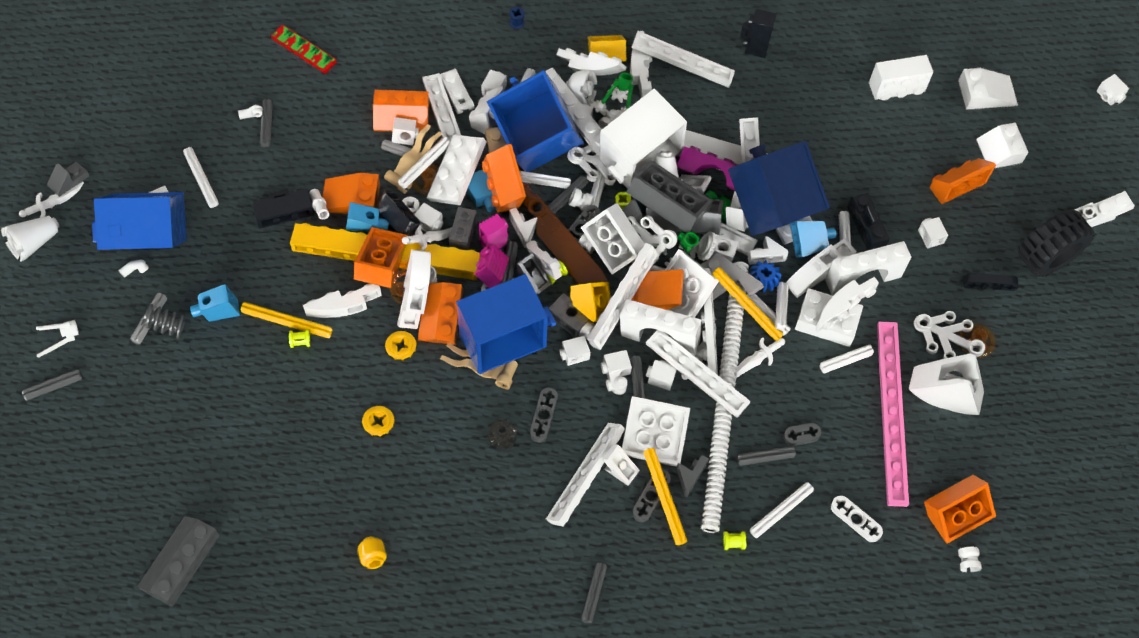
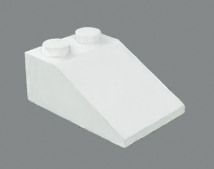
[958,68,1018,109]

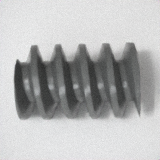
[141,304,186,339]

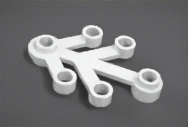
[567,145,616,185]
[627,215,677,264]
[914,311,985,359]

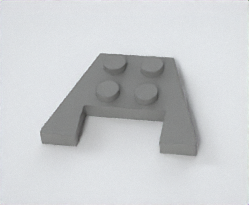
[697,253,764,328]

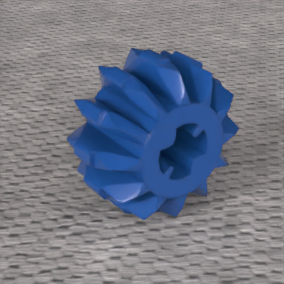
[749,260,781,293]

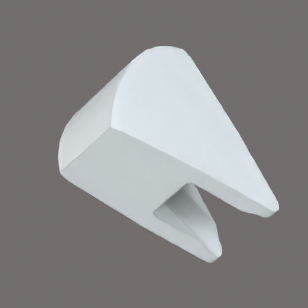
[909,354,984,415]

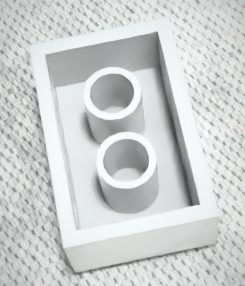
[869,55,933,100]
[581,203,645,274]
[795,288,863,347]

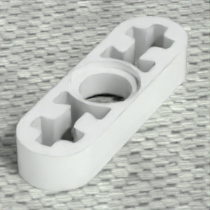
[831,496,883,542]

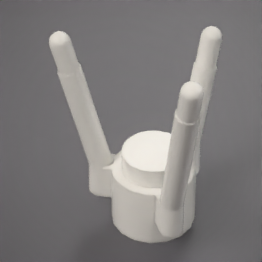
[36,320,79,357]

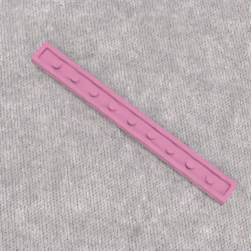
[877,322,909,507]

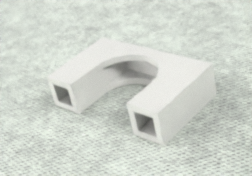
[825,241,911,296]
[620,299,701,357]

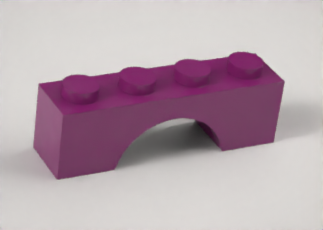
[677,146,737,190]

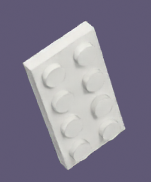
[427,135,486,205]

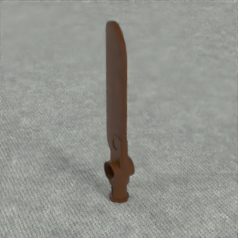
[523,182,608,285]

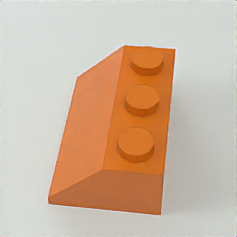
[373,90,430,133]
[482,144,526,213]
[930,158,996,204]
[418,282,464,345]
[924,475,996,544]

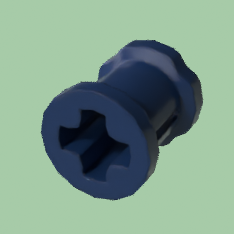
[509,7,525,29]

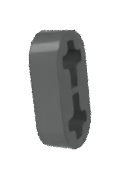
[783,423,821,446]

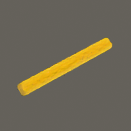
[712,267,783,341]
[240,302,333,338]
[644,448,687,545]

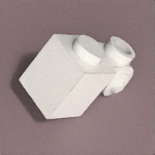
[601,350,632,395]

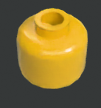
[358,537,387,569]

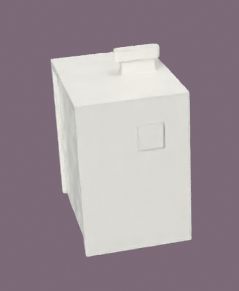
[600,89,687,189]

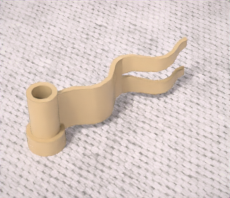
[384,124,442,194]
[440,343,518,390]

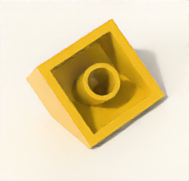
[588,35,626,61]
[570,282,611,322]

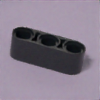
[375,189,420,236]

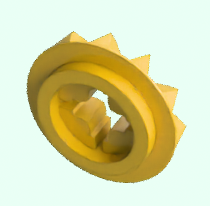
[385,331,416,361]
[362,406,394,437]

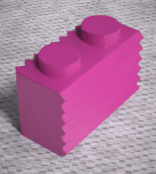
[479,214,508,249]
[474,244,509,288]

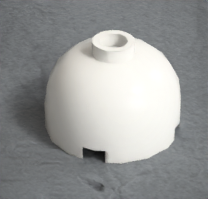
[566,70,597,106]

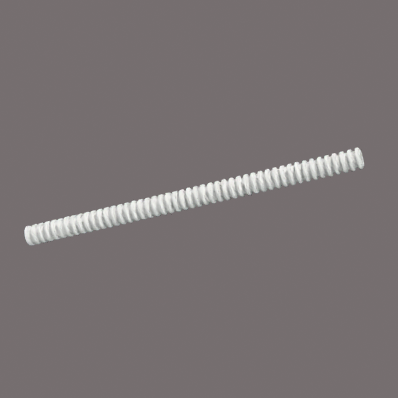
[701,262,749,533]

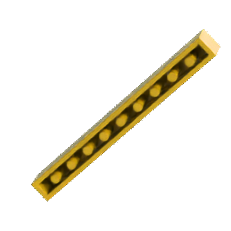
[290,223,481,281]

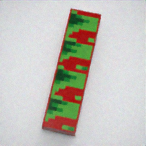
[271,24,337,74]

